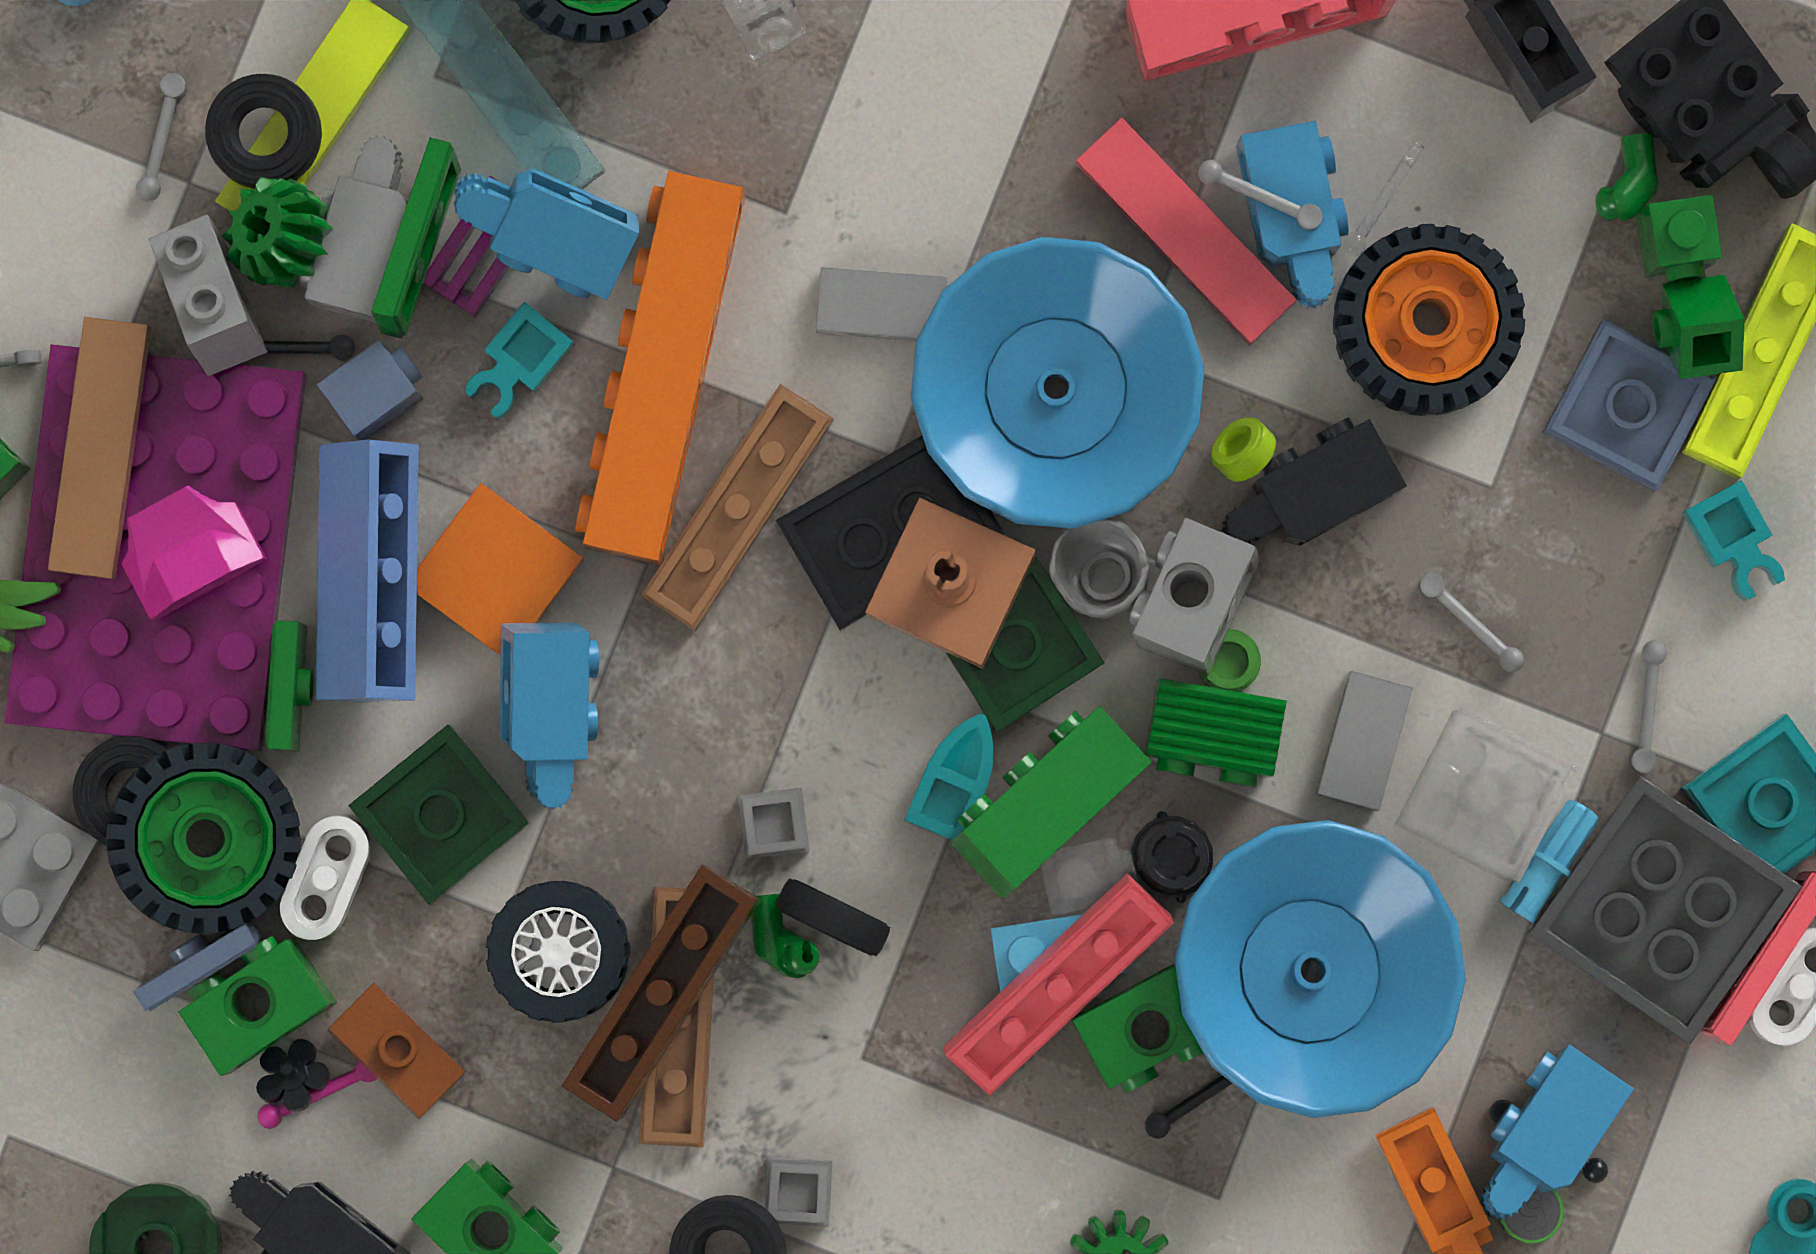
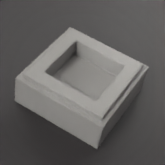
[738,788,810,859]
[765,1157,833,1227]

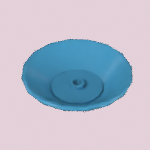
[911,237,1204,529]
[1174,820,1466,1118]

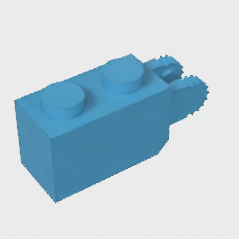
[1236,121,1349,309]
[454,168,639,300]
[499,622,599,810]
[1480,1044,1634,1220]

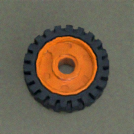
[1333,223,1526,416]

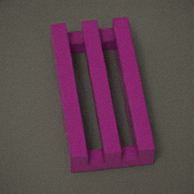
[423,176,509,318]

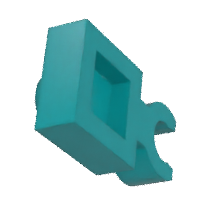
[465,302,575,420]
[1682,480,1785,601]

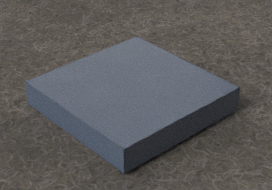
[1542,319,1717,492]

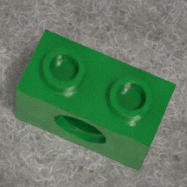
[178,936,337,1076]
[1071,963,1203,1093]
[411,1159,563,1254]

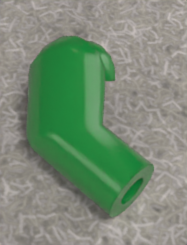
[1595,133,1658,221]
[751,894,820,978]

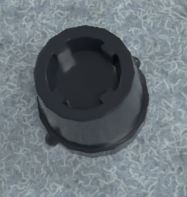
[1130,811,1213,903]

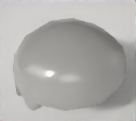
[1049,518,1150,619]

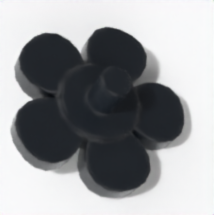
[256,1039,330,1112]

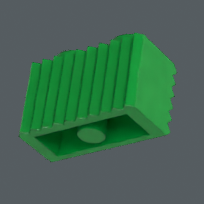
[1144,678,1287,788]

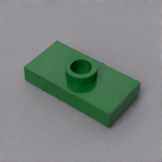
[265,620,314,752]

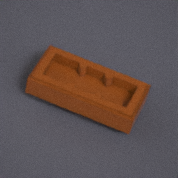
[328,983,466,1120]

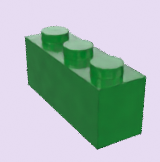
[950,705,1152,900]

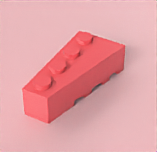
[1125,0,1396,82]

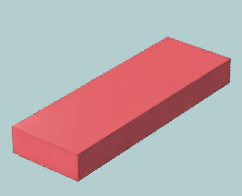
[1701,871,1816,1046]

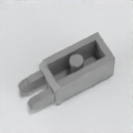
[299,135,408,324]

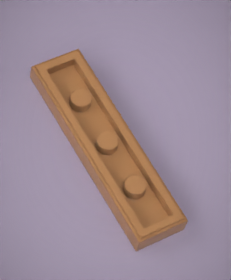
[48,317,151,580]
[641,384,834,631]
[639,887,714,1147]

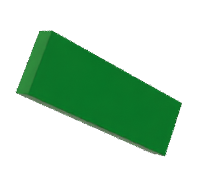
[371,137,461,339]

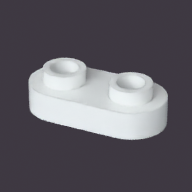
[280,816,372,940]
[1748,928,1816,1046]

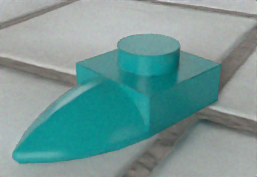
[904,713,993,841]

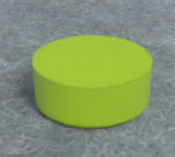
[1211,417,1276,482]

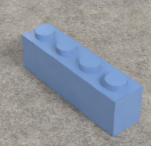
[316,439,419,702]

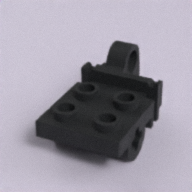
[1604,0,1816,199]

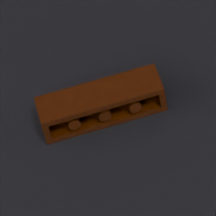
[561,865,761,1122]

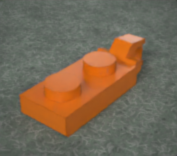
[1374,1107,1493,1254]

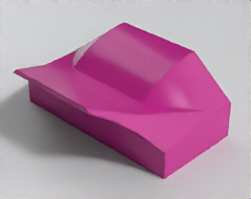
[121,485,268,621]

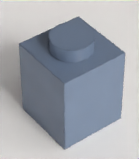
[317,340,424,440]

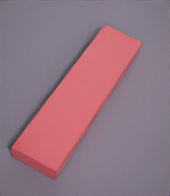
[1075,117,1297,346]
[943,873,1174,1096]

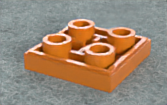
[417,483,585,655]

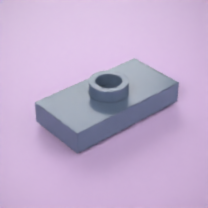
[133,921,262,1011]

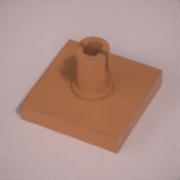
[865,497,1037,669]

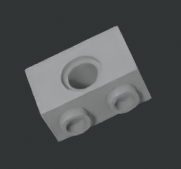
[148,214,267,376]
[1129,518,1260,675]

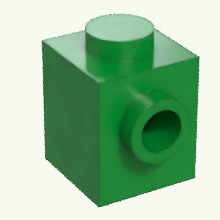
[1636,195,1722,283]
[1652,274,1745,379]

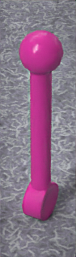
[257,1062,377,1129]

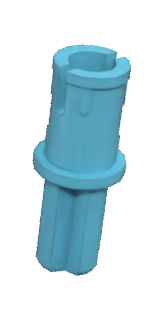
[1499,800,1599,924]

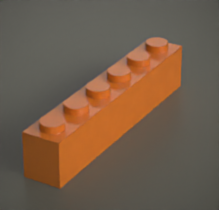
[575,171,745,565]

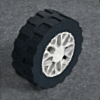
[486,881,630,1023]

